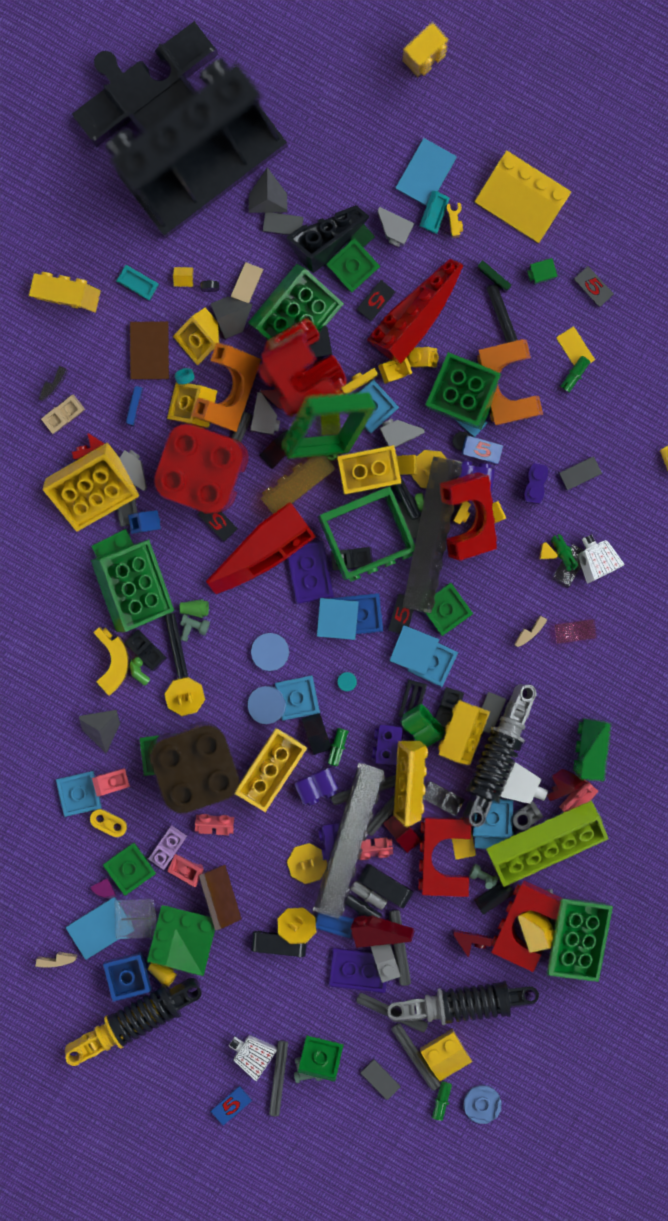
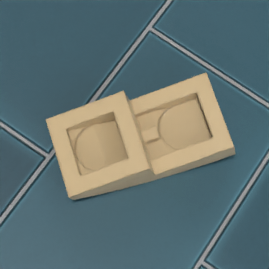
[231,262,263,303]
[41,395,85,434]
[514,616,547,647]
[35,952,78,967]

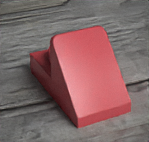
[92,768,130,797]
[167,854,204,887]

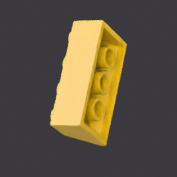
[235,728,307,812]
[393,741,428,826]

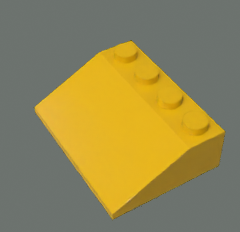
[474,150,571,243]
[43,443,139,532]

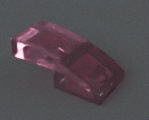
[555,619,597,644]

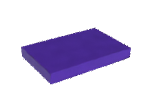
[288,540,334,604]
[329,947,387,993]

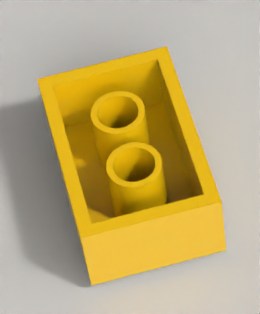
[402,22,448,77]
[438,700,490,765]

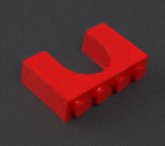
[440,472,497,561]
[418,817,471,897]
[491,881,561,972]

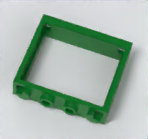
[281,392,376,459]
[317,486,417,582]

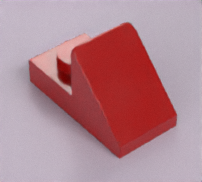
[72,433,104,460]

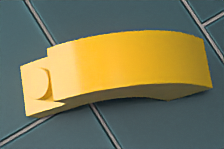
[93,627,129,696]

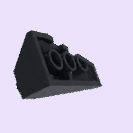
[286,205,369,273]

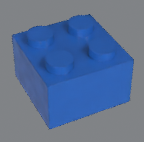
[103,952,152,1001]

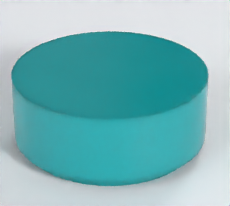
[175,368,195,384]
[338,672,357,691]

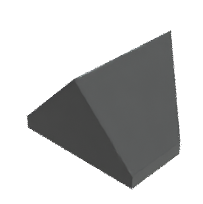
[249,167,287,213]
[211,296,252,339]
[79,710,120,753]

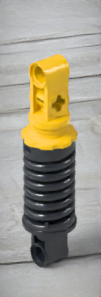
[65,978,202,1066]

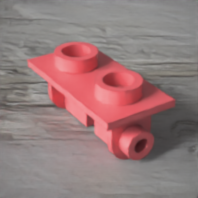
[559,779,599,812]
[195,814,234,836]
[354,837,393,860]

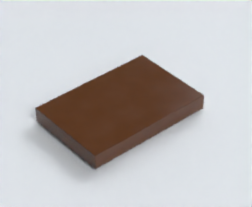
[130,321,169,380]
[199,865,242,930]

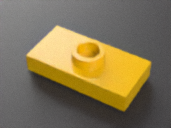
[341,368,378,394]

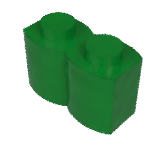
[401,704,445,747]

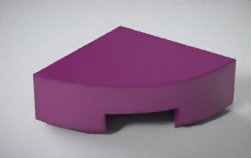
[90,879,116,899]

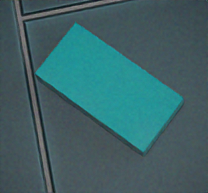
[419,190,450,234]
[116,265,159,301]

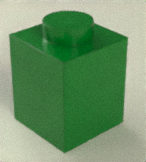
[527,258,558,285]

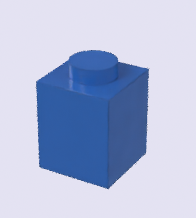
[128,510,161,534]

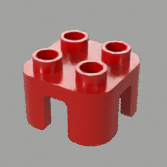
[258,318,347,418]
[155,424,249,513]

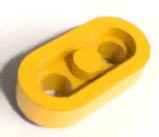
[90,809,127,837]

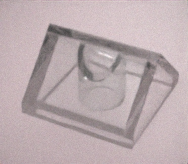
[115,899,156,939]

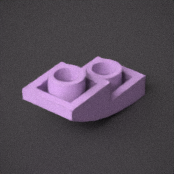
[148,825,187,870]

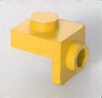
[408,347,439,368]
[378,357,412,384]
[453,501,471,525]

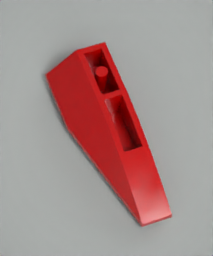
[367,259,463,364]
[206,502,316,594]

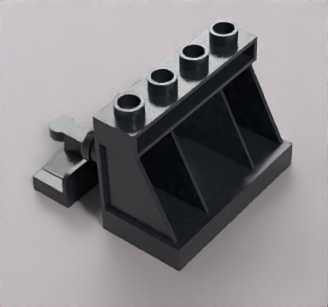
[72,21,288,239]

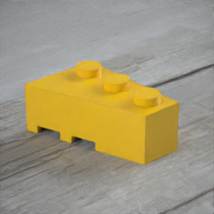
[29,272,101,313]

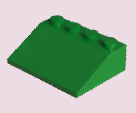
[248,264,344,347]
[91,539,174,632]
[547,898,613,982]

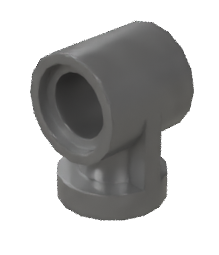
[512,801,543,830]

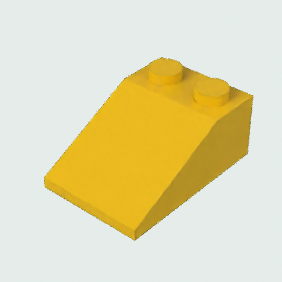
[337,445,401,495]

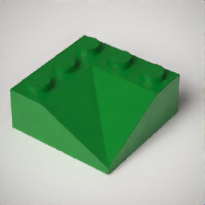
[426,352,501,430]
[573,718,611,781]
[147,905,215,976]

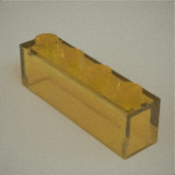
[261,455,335,514]

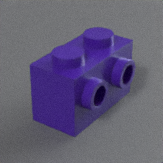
[372,724,403,765]

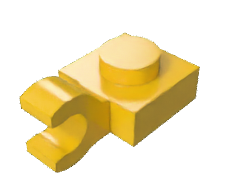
[447,203,463,238]

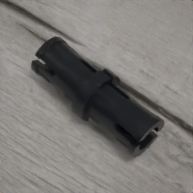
[343,894,382,918]

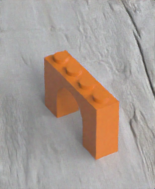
[477,339,543,425]
[191,342,261,432]

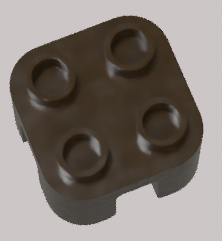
[148,722,239,814]

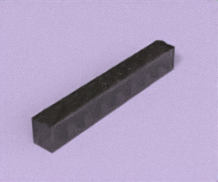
[402,456,462,613]
[313,763,385,919]

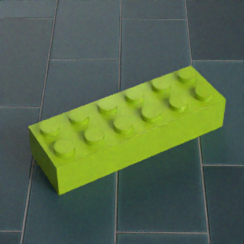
[486,800,608,887]

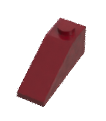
[351,916,415,948]

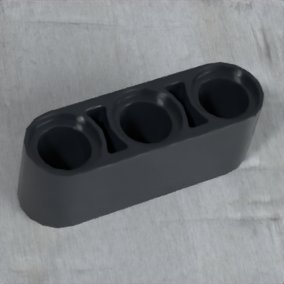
[357,863,414,909]
[250,931,307,957]

